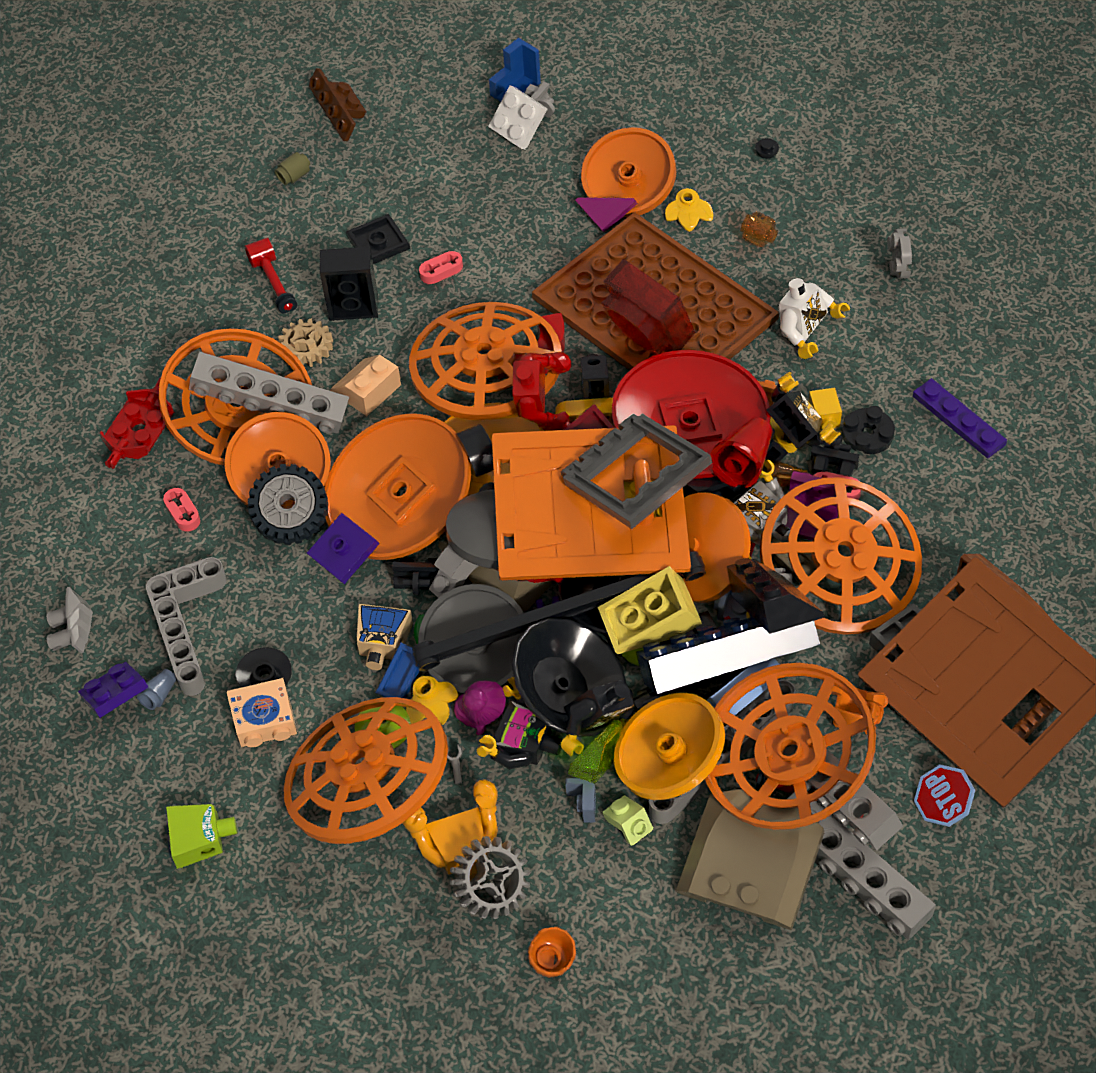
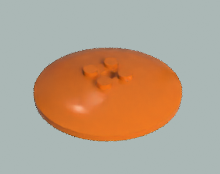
[325,414,471,560]

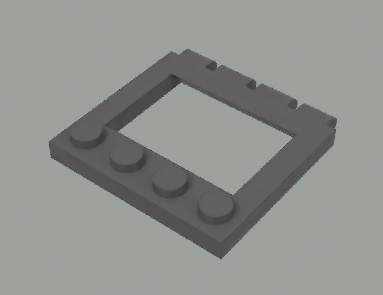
[561,413,712,529]

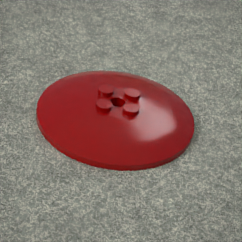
[611,350,771,479]

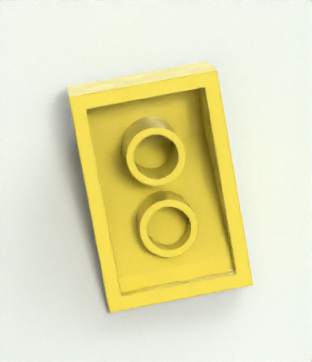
[598,566,702,654]

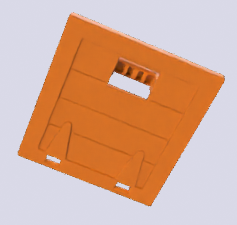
[492,426,691,581]

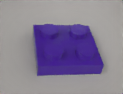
[78,662,148,718]

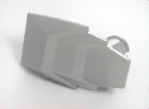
[46,587,93,653]

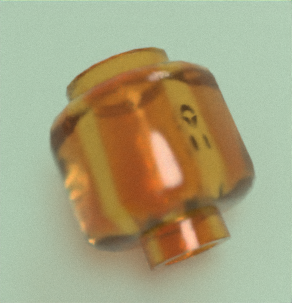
[740,211,778,248]

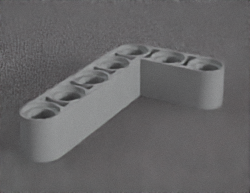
[146,557,227,696]

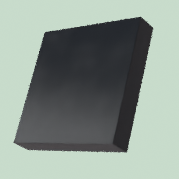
[346,214,410,264]

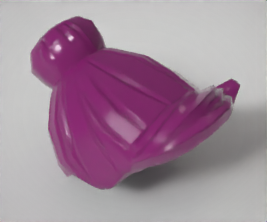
[454,681,506,735]

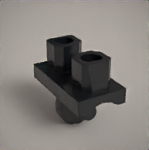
[811,435,860,477]
[392,558,439,595]

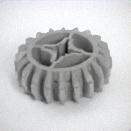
[449,836,531,919]

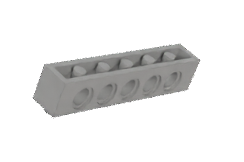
[189,351,349,434]
[760,714,903,851]
[787,792,936,941]

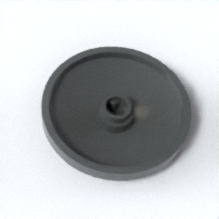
[446,489,514,569]
[418,584,523,694]

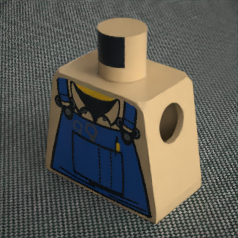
[357,604,413,670]

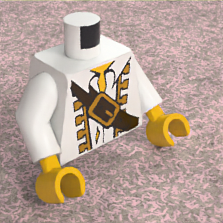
[779,278,850,359]

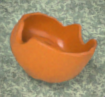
[528,927,576,978]

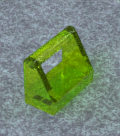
[568,720,622,784]

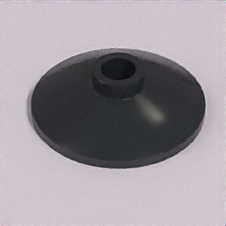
[236,647,292,688]

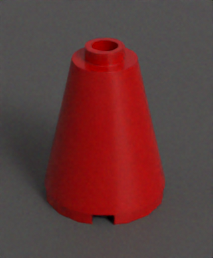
[710,417,773,488]

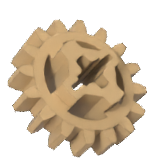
[278,318,333,367]

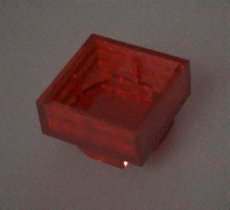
[601,258,696,355]

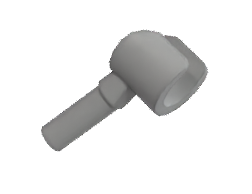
[447,744,463,784]

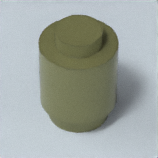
[275,152,310,185]

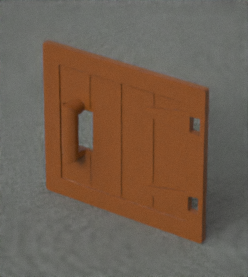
[858,557,1096,808]

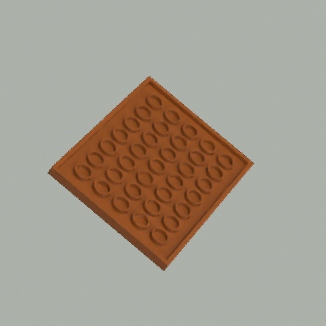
[532,212,779,370]

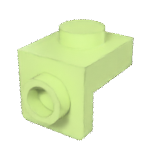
[602,795,653,846]

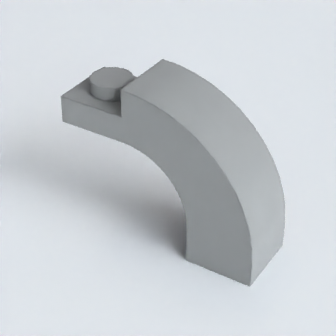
[429,545,478,598]

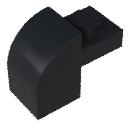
[456,424,501,477]

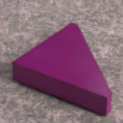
[575,198,637,233]

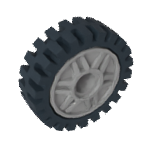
[248,464,328,545]

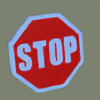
[914,765,975,827]

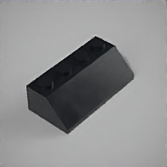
[727,558,824,634]

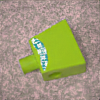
[166,804,238,868]

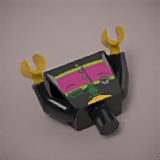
[477,677,563,769]

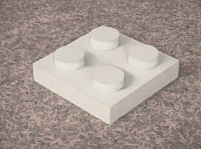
[488,85,547,150]

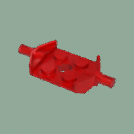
[100,378,174,469]

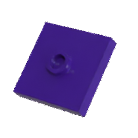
[307,513,380,584]

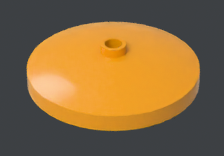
[614,693,725,800]

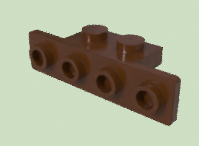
[309,68,366,141]

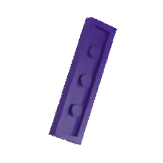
[912,378,1007,459]

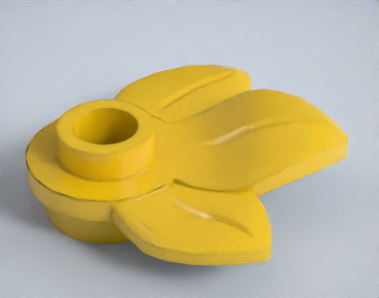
[665,188,713,232]
[406,676,459,725]

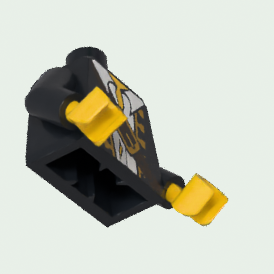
[766,372,841,449]
[561,680,634,756]

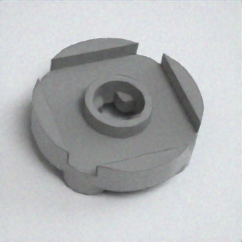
[887,228,912,279]

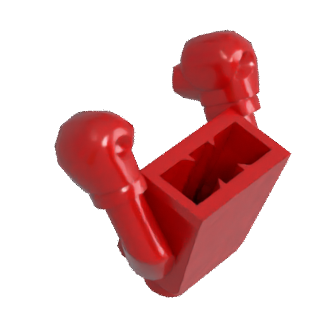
[513,352,571,431]

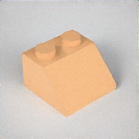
[330,355,401,416]

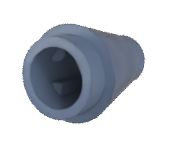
[137,669,177,710]

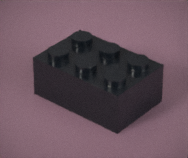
[320,247,378,321]

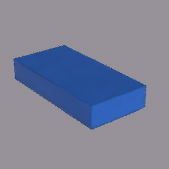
[375,643,420,698]

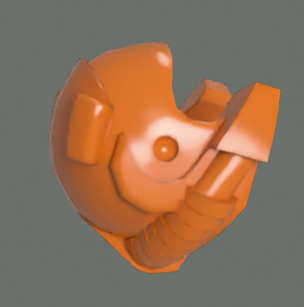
[831,686,888,734]

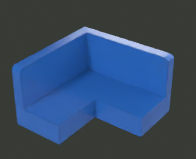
[489,38,541,102]

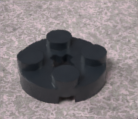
[842,406,895,454]

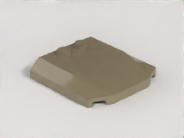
[676,789,825,930]

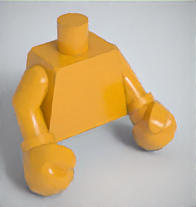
[402,779,498,880]

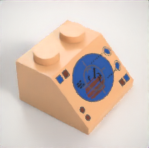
[227,678,297,747]

